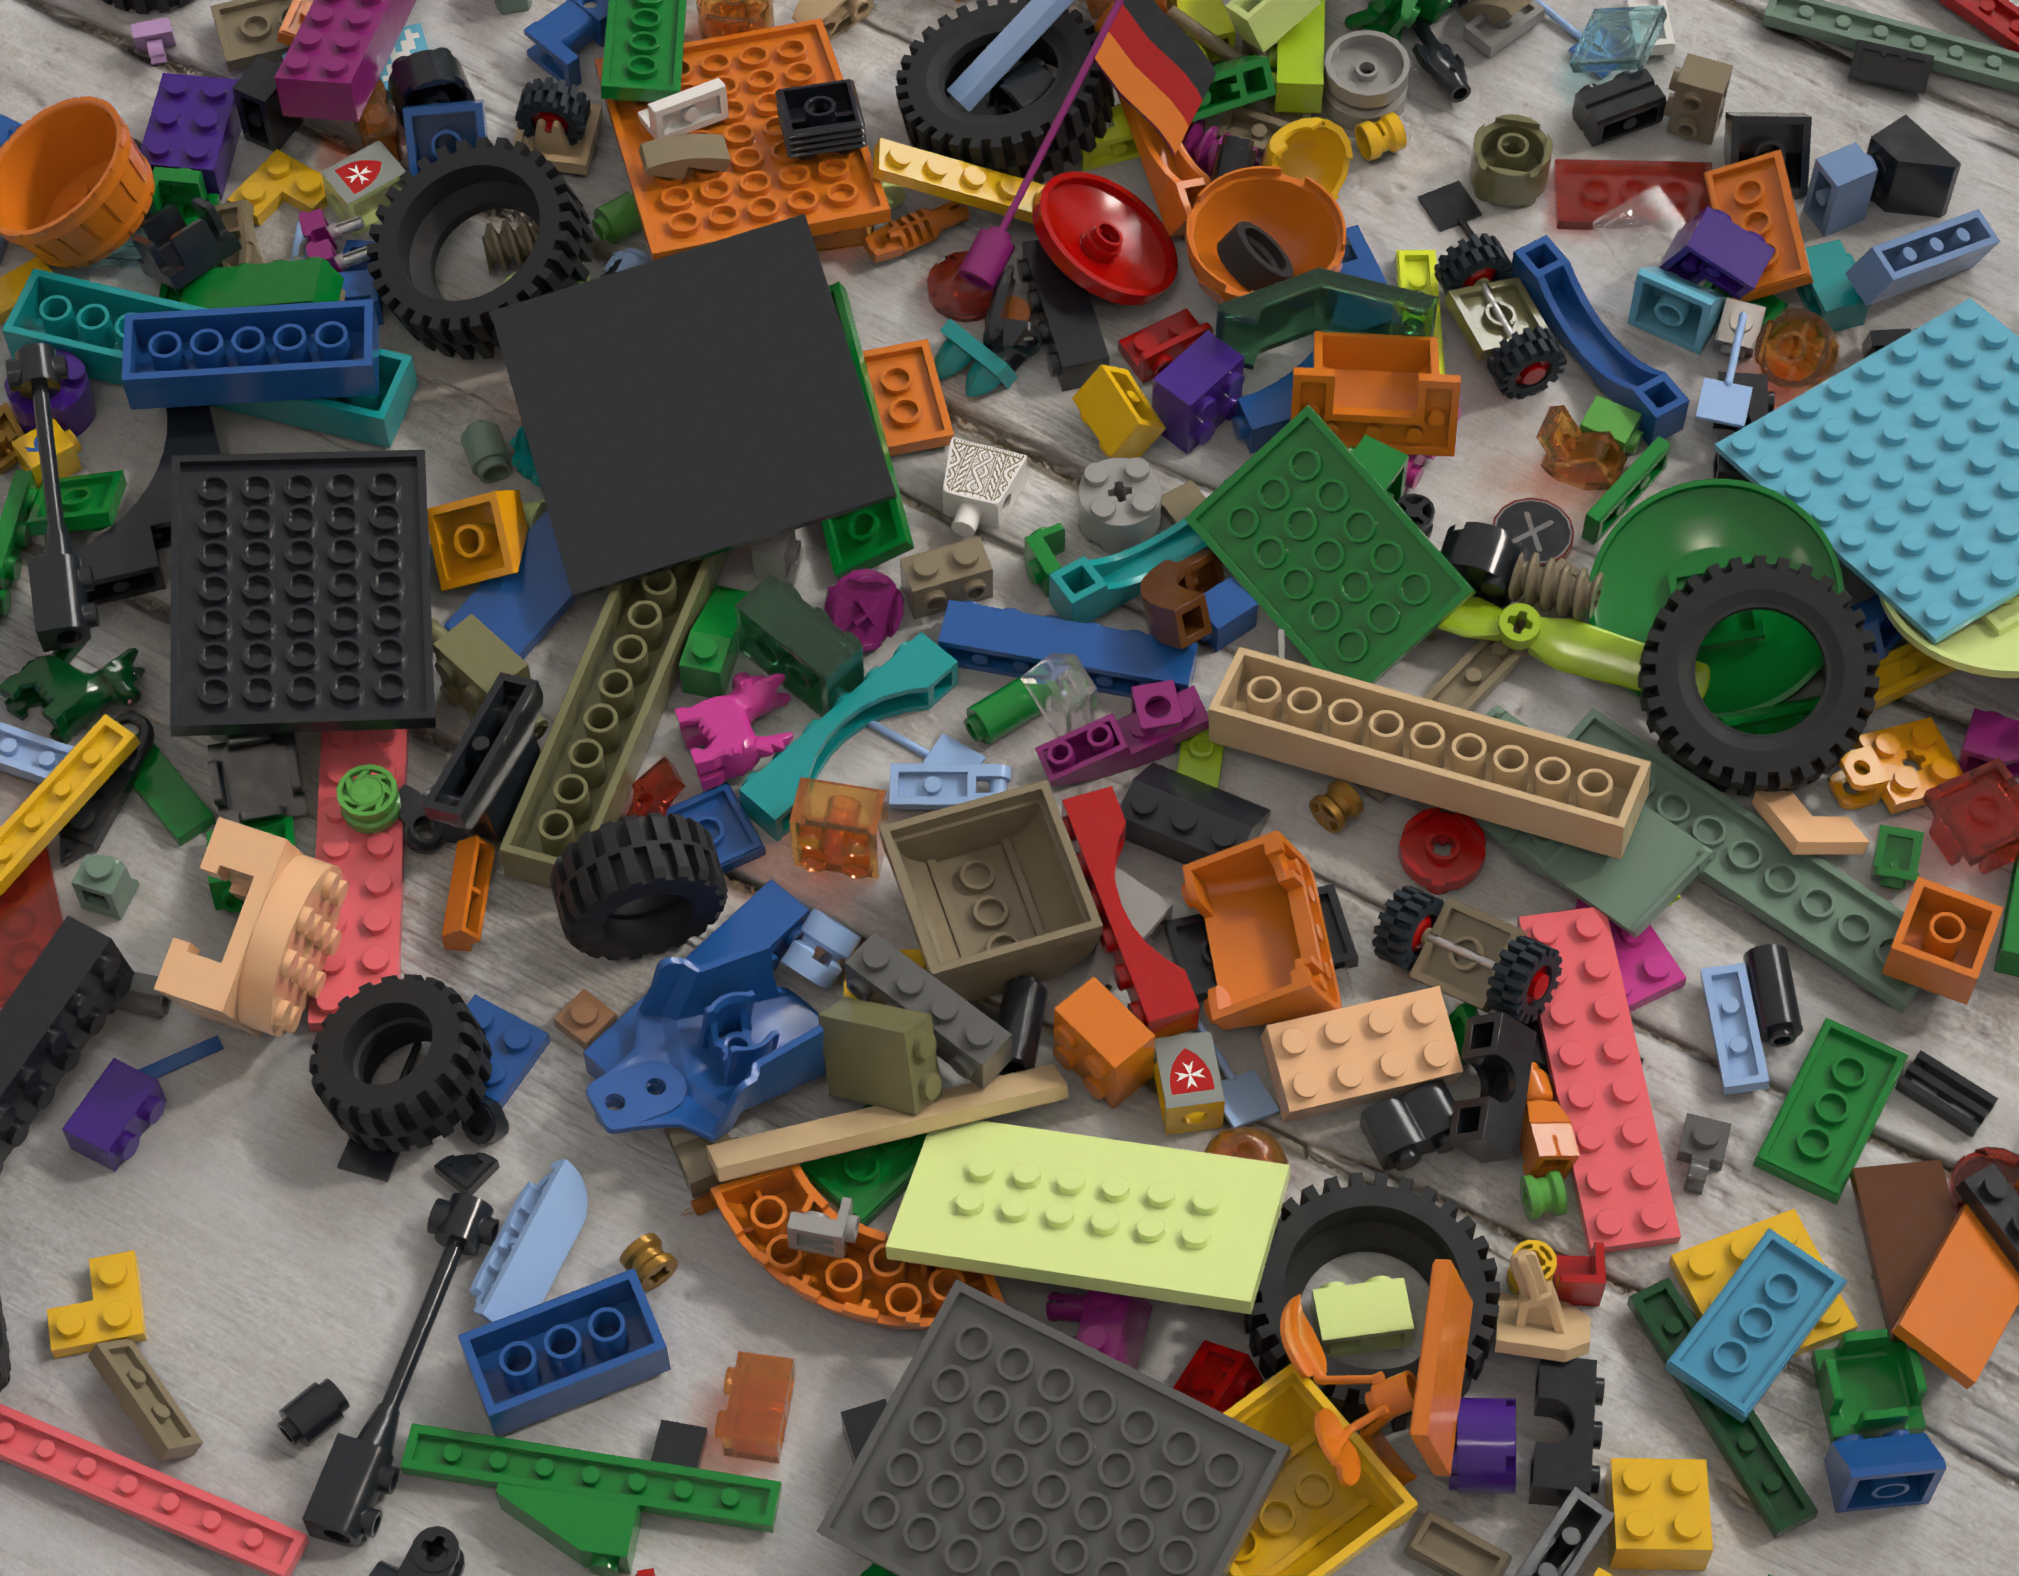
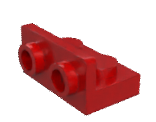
[1118,308,1213,383]
[1173,1339,1264,1413]

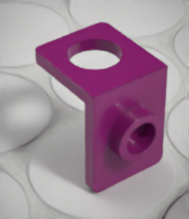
[1131,680,1183,732]

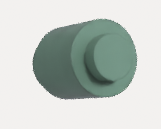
[460,420,512,483]

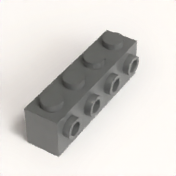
[845,932,1012,1090]

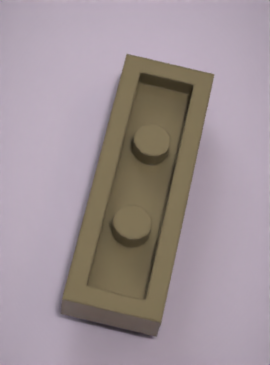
[88,1338,203,1461]

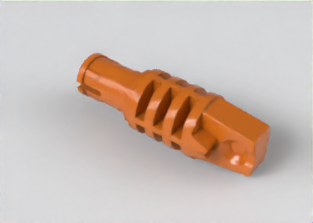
[863,201,969,263]

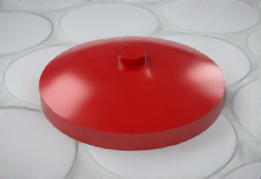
[1032,172,1178,306]

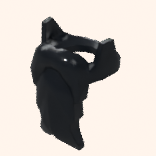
[983,265,1043,372]

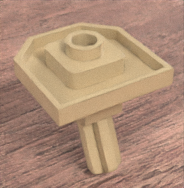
[1494,1249,1591,1362]

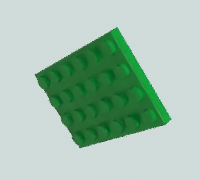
[1184,405,1476,684]

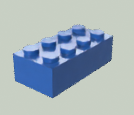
[458,1268,671,1437]

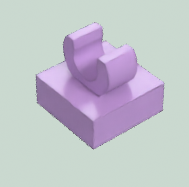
[130,17,176,66]

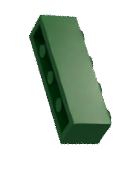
[180,257,344,309]

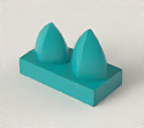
[934,318,1018,397]

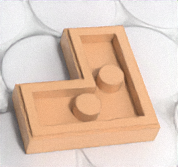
[1751,791,1870,855]

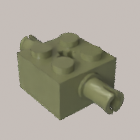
[432,614,549,740]

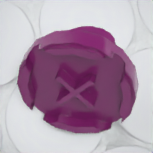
[824,568,904,653]

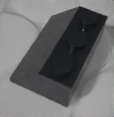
[1120,762,1271,865]

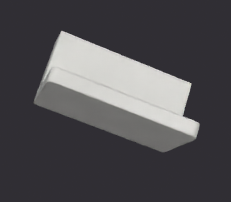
[638,78,729,139]

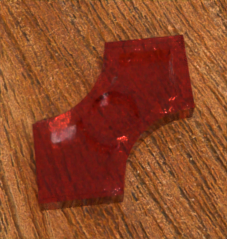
[623,757,686,820]

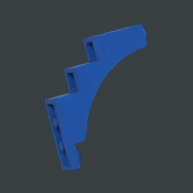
[1232,225,1403,454]

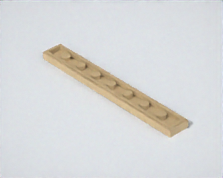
[706,1063,1069,1182]

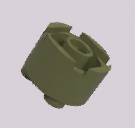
[1469,114,1553,208]

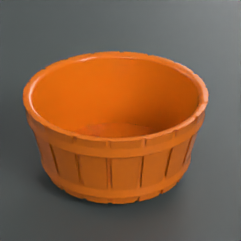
[0,96,155,269]

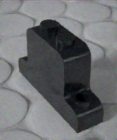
[422,672,543,843]

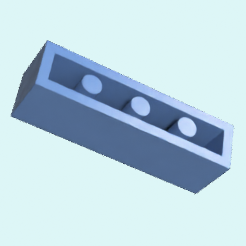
[1845,209,2001,306]

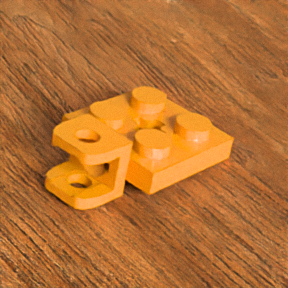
[1828,717,1970,814]

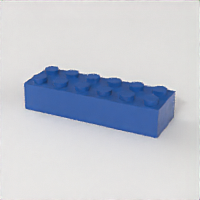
[122,299,380,410]

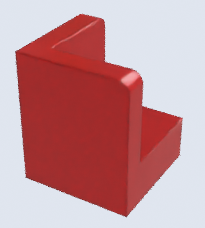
[1553,1242,1606,1306]

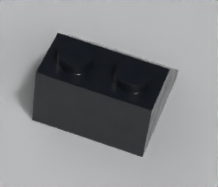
[1724,112,1812,196]
[1867,114,1961,218]

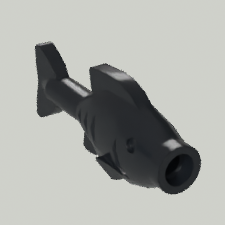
[1410,15,1471,103]

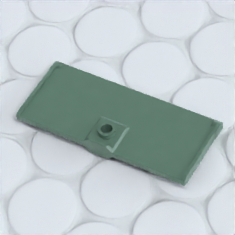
[1453,705,1716,938]

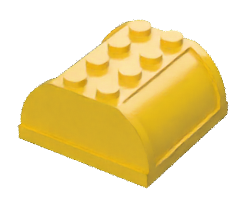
[1223,1363,1418,1576]

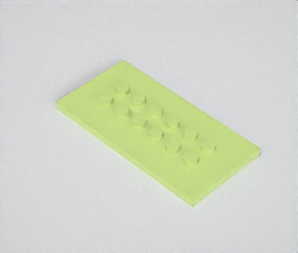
[885,1120,1290,1314]

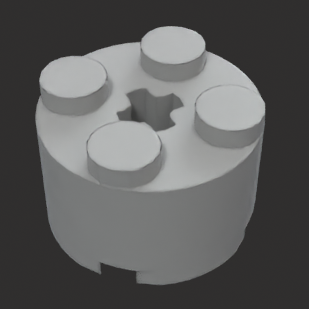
[1078,457,1162,554]

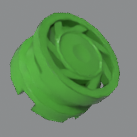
[336,764,402,834]

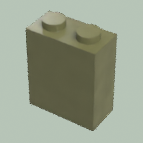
[818,997,942,1115]

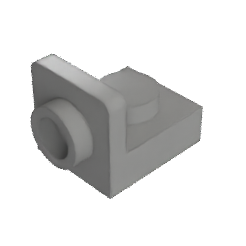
[1714,297,1766,359]
[787,1197,860,1259]

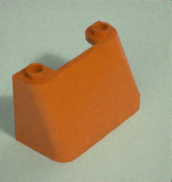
[1181,830,1342,1030]

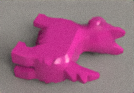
[674,672,794,791]

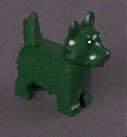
[0,643,145,744]

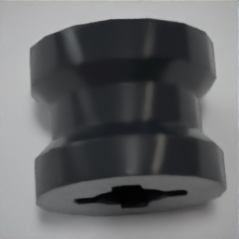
[1397,493,1435,538]

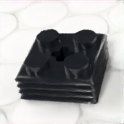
[775,79,867,160]

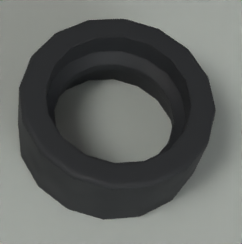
[1217,221,1293,292]

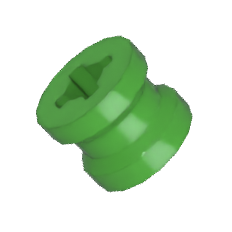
[1520,1170,1567,1221]

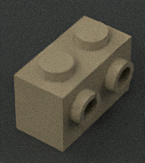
[1663,53,1733,145]
[900,536,993,620]

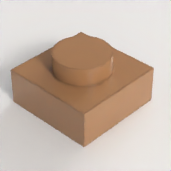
[554,989,618,1050]

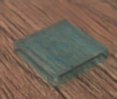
[1569,5,1667,73]

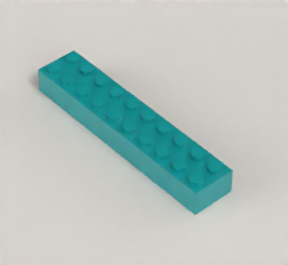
[2,268,418,448]

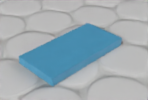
[1664,1228,1847,1423]

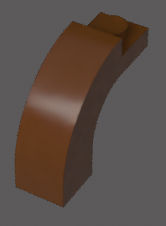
[1140,546,1225,649]

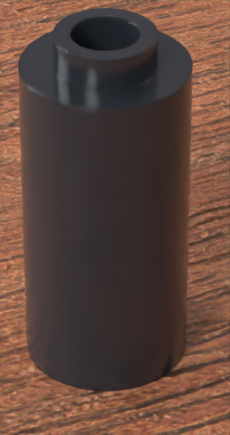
[1743,944,1803,1047]
[997,975,1048,1075]

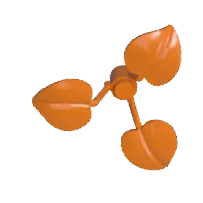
[1280,1294,1418,1488]

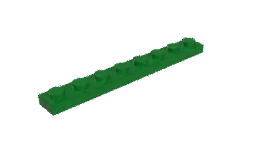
[400,1423,782,1533]

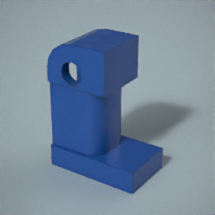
[524,0,609,87]

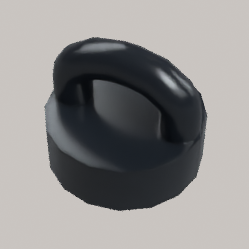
[461,1098,509,1145]

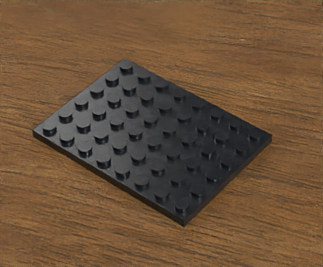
[170,450,436,737]

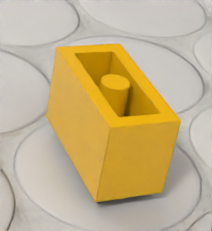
[1072,364,1166,459]

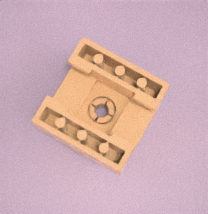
[154,817,349,1037]

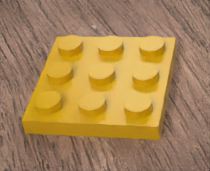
[1668,1209,1858,1358]

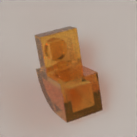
[1536,405,1628,491]

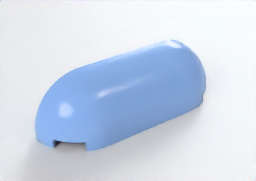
[470,1159,588,1322]

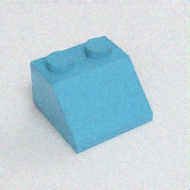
[1627,265,1726,355]

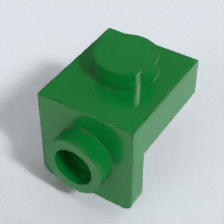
[149,167,208,216]
[1024,523,1065,598]
[1870,824,1924,890]

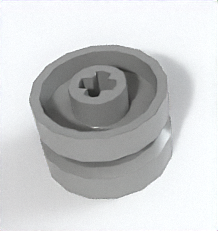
[1322,30,1411,130]

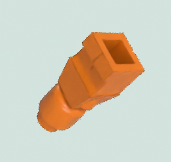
[1519,1062,1580,1179]

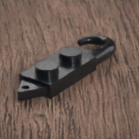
[58,712,155,867]

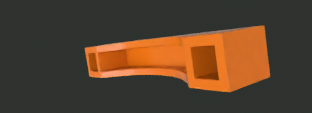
[1094,3,1211,238]

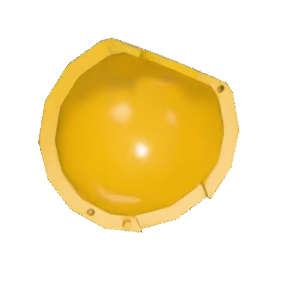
[1260,117,1353,200]

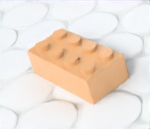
[1260,986,1464,1123]

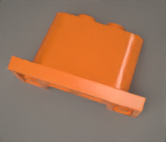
[1290,331,1461,457]

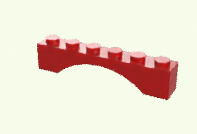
[1061,786,1200,1039]

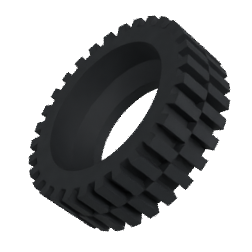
[895,0,1115,184]
[366,137,594,360]
[1638,555,1880,797]
[1244,1172,1500,1432]

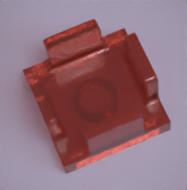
[1923,758,2019,874]

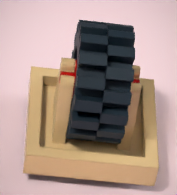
[513,77,603,175]

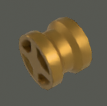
[1309,779,1364,834]
[620,1233,678,1291]

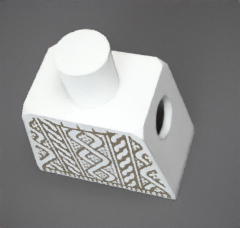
[943,437,1027,537]

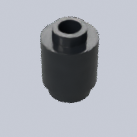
[1211,135,1257,182]
[277,1378,350,1447]

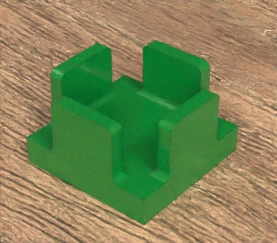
[1811,1328,1927,1444]

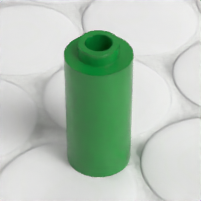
[964,666,1060,745]

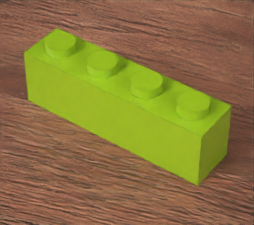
[1269,0,1325,113]

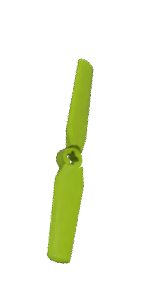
[1437,596,1711,699]

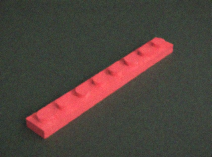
[0,1404,310,1576]

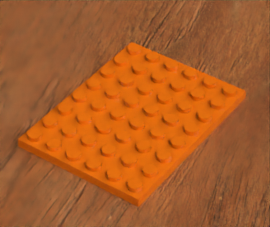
[594,18,891,261]

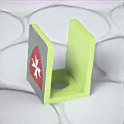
[321,141,405,237]

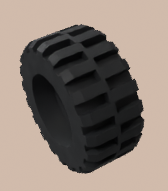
[550,812,728,961]
[309,974,492,1152]

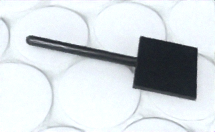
[1418,180,1482,239]
[337,1042,422,1182]

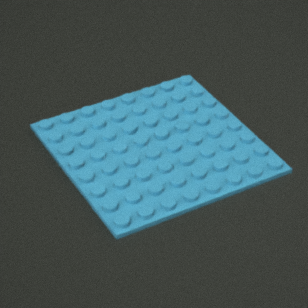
[1714,298,2019,644]

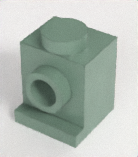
[71,854,140,920]

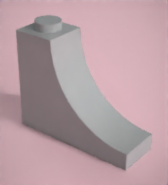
[1078,867,1173,994]

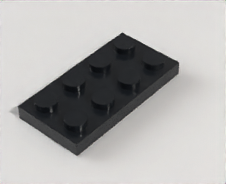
[1164,884,1359,1003]

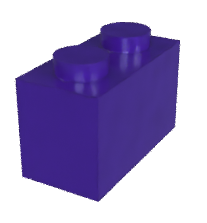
[62,1058,167,1172]

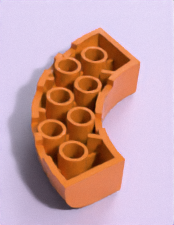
[710,1164,1006,1331]

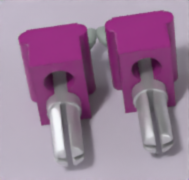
[293,208,370,273]

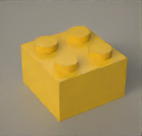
[1604,1458,1713,1571]

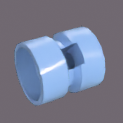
[781,908,862,991]

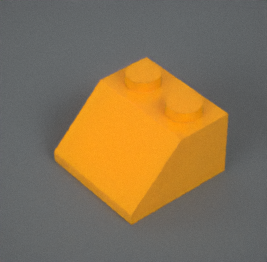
[427,490,528,591]

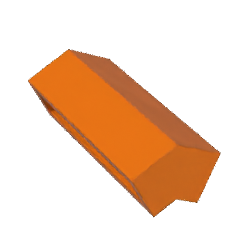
[441,835,496,951]

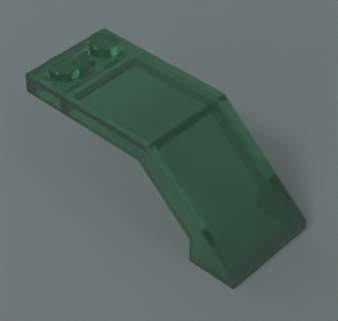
[1215,268,1438,370]

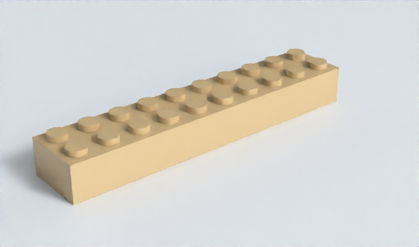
[1208,646,1651,860]

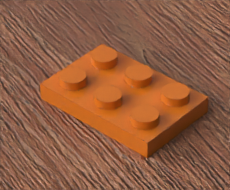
[863,339,954,456]

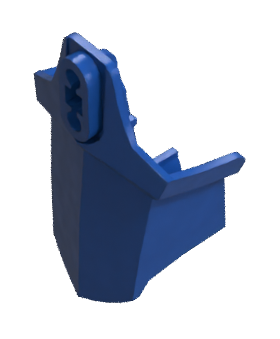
[586,941,826,1142]

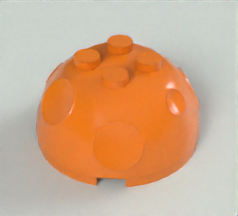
[1185,166,1346,319]

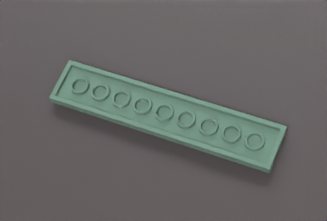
[1566,708,1922,1014]

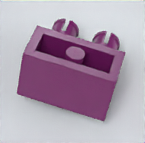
[1046,1290,1153,1369]

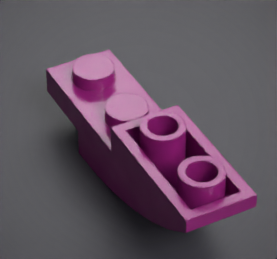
[1035,685,1209,786]

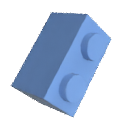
[1803,142,1878,237]

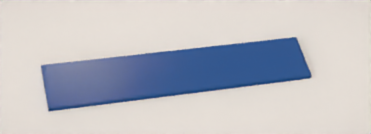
[138,1035,224,1079]

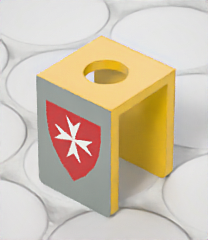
[1153,1031,1225,1135]

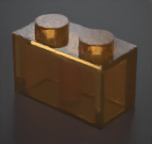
[715,1351,796,1464]

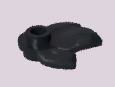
[398,785,470,854]

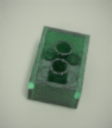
[735,574,864,717]

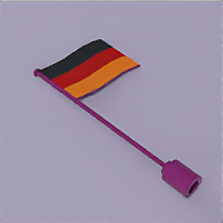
[958,0,1216,291]

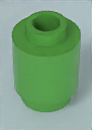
[592,192,642,244]

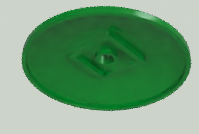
[1588,479,1844,717]

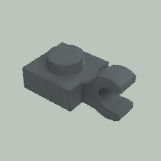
[1676,1113,1732,1195]

